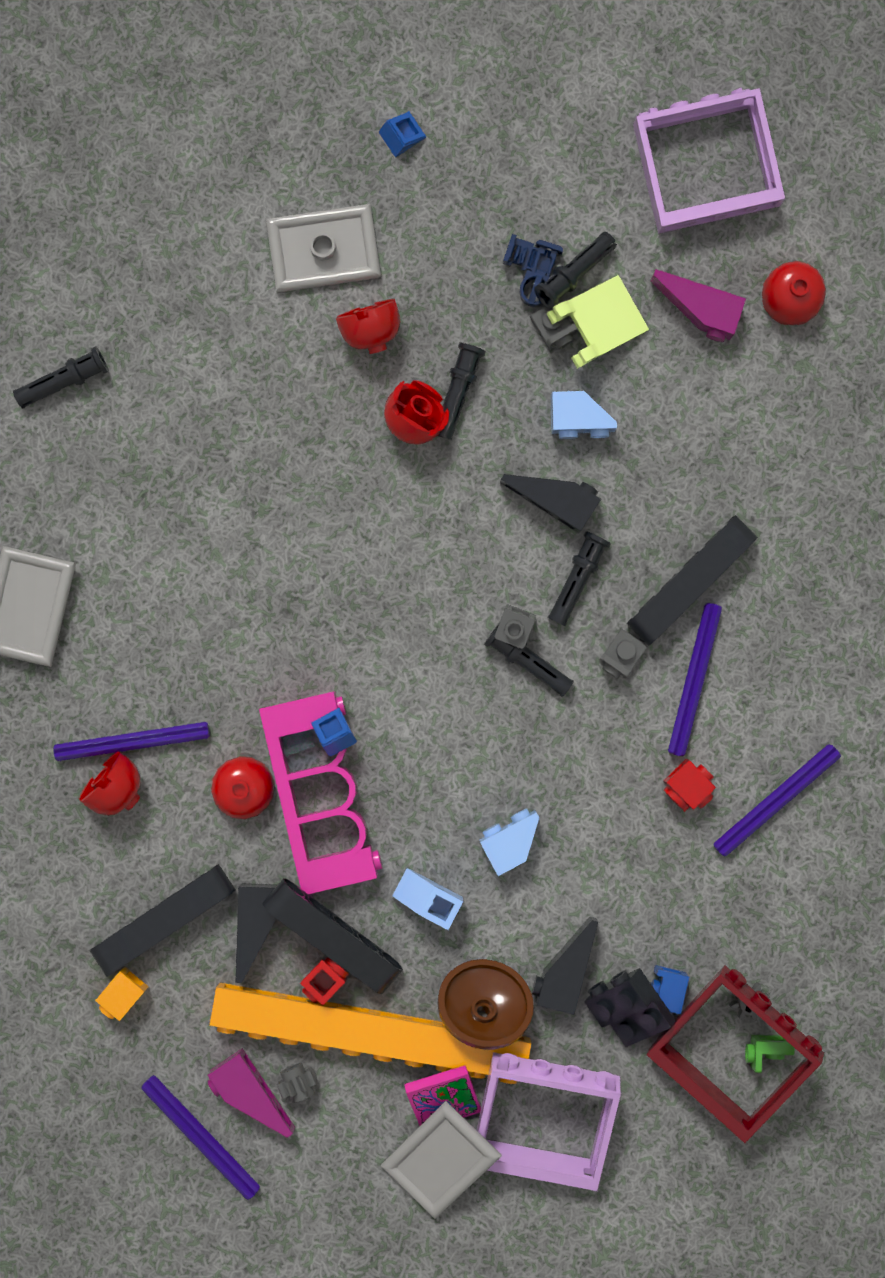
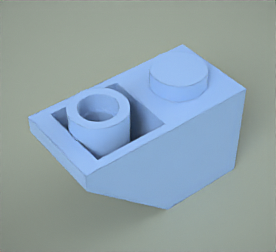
[551,391,617,439]
[480,808,539,876]
[392,868,463,930]

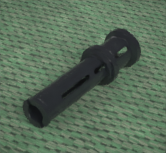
[534,232,617,309]
[438,342,486,440]
[13,346,109,409]
[547,531,611,626]
[484,622,574,697]

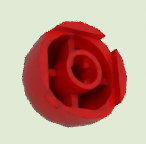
[762,261,826,325]
[336,299,400,354]
[384,380,449,445]
[79,751,141,816]
[211,756,275,820]

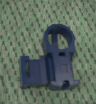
[503,234,563,307]

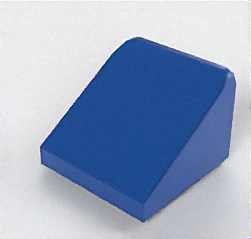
[379,111,426,157]
[311,708,357,756]

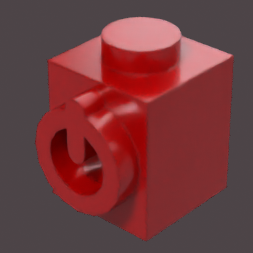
[663,759,716,812]
[300,957,350,1005]

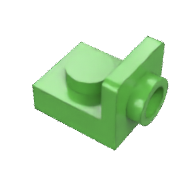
[745,1035,795,1073]

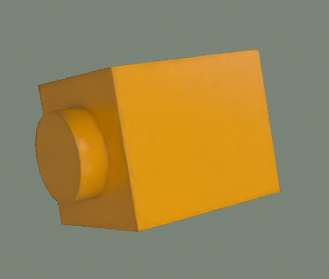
[95,967,149,1021]

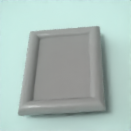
[266,204,382,293]
[0,546,76,667]
[381,1101,502,1219]

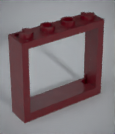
[646,965,824,1143]

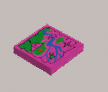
[404,1065,481,1126]

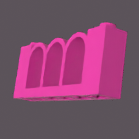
[259,691,382,894]

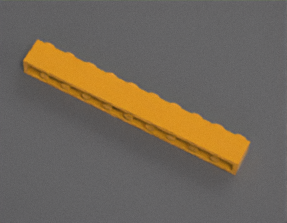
[209,983,531,1084]

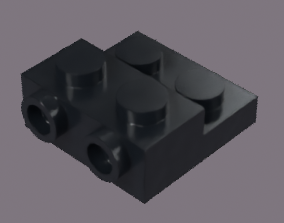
[584,968,676,1047]

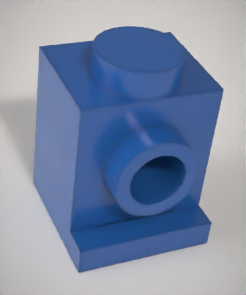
[651,965,689,1014]

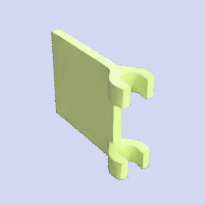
[547,275,649,369]

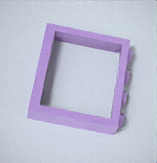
[633,88,785,234]
[477,1052,621,1191]

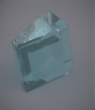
[281,730,316,757]

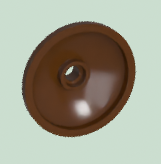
[438,959,533,1050]

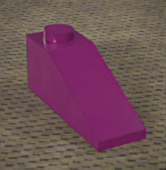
[650,269,746,342]
[207,1048,295,1138]

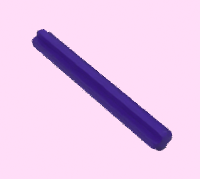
[668,603,722,756]
[53,722,210,761]
[713,744,841,857]
[141,1075,260,1200]

